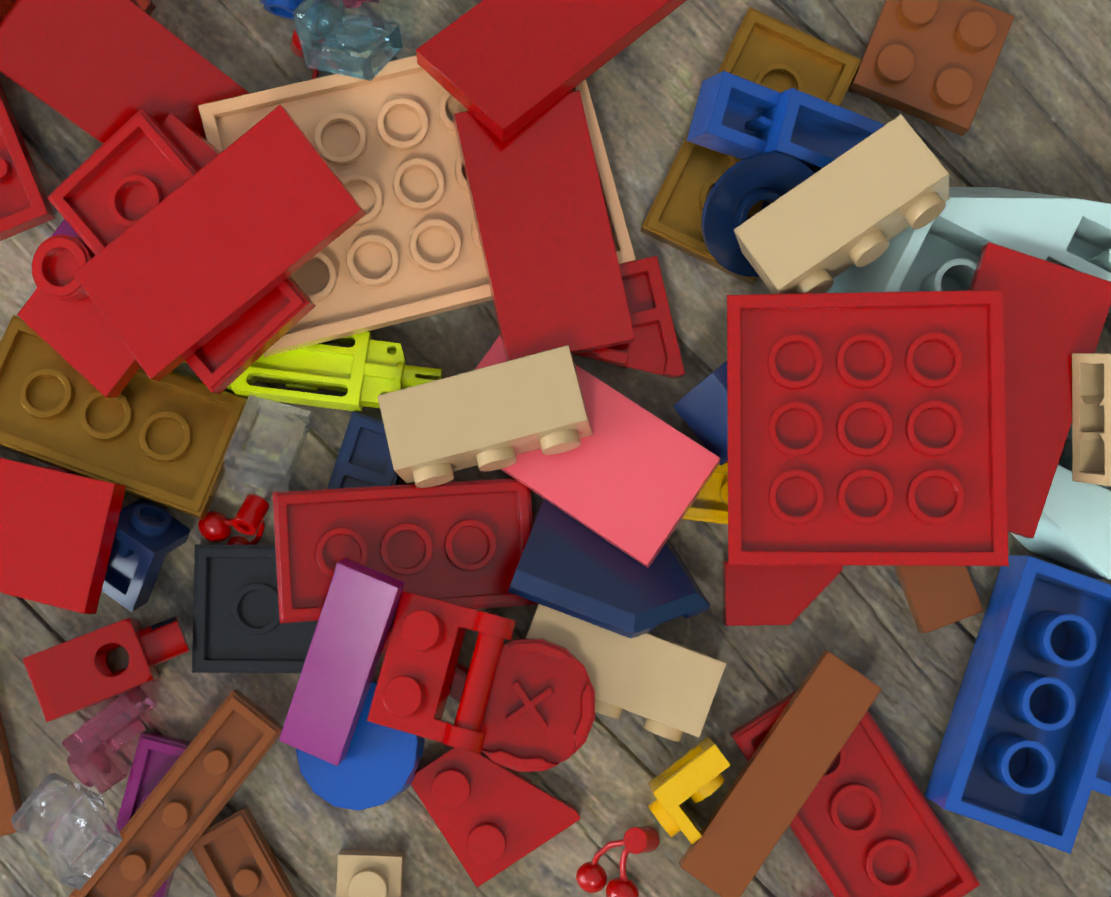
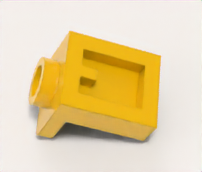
[648,737,730,844]

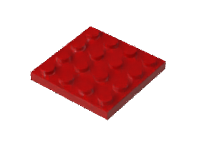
[727,290,1009,566]

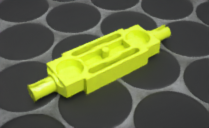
[184,331,443,412]

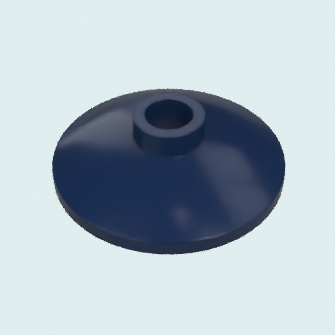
[701,153,814,277]

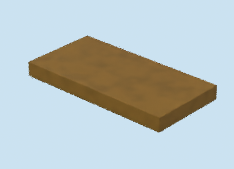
[640,6,862,285]
[0,315,252,520]

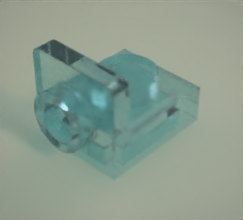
[294,0,403,81]

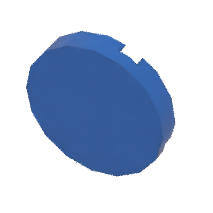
[295,681,425,811]

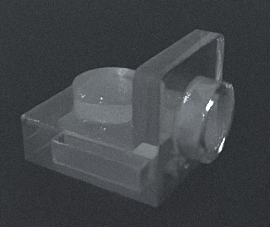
[224,395,311,502]
[11,773,123,890]

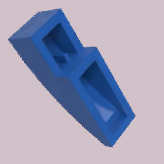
[686,71,885,174]

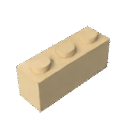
[734,114,949,294]
[377,345,593,488]
[526,604,726,742]

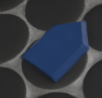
[508,499,710,639]

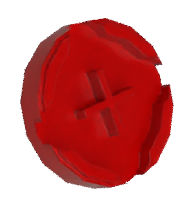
[480,638,595,772]

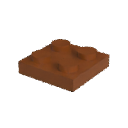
[849,0,1015,136]

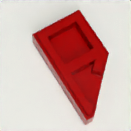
[722,562,843,626]

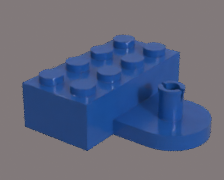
[924,555,1111,854]

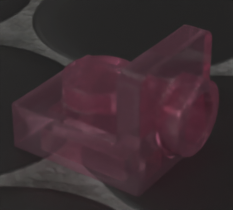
[61,687,155,794]

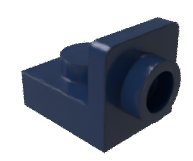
[102,498,190,612]

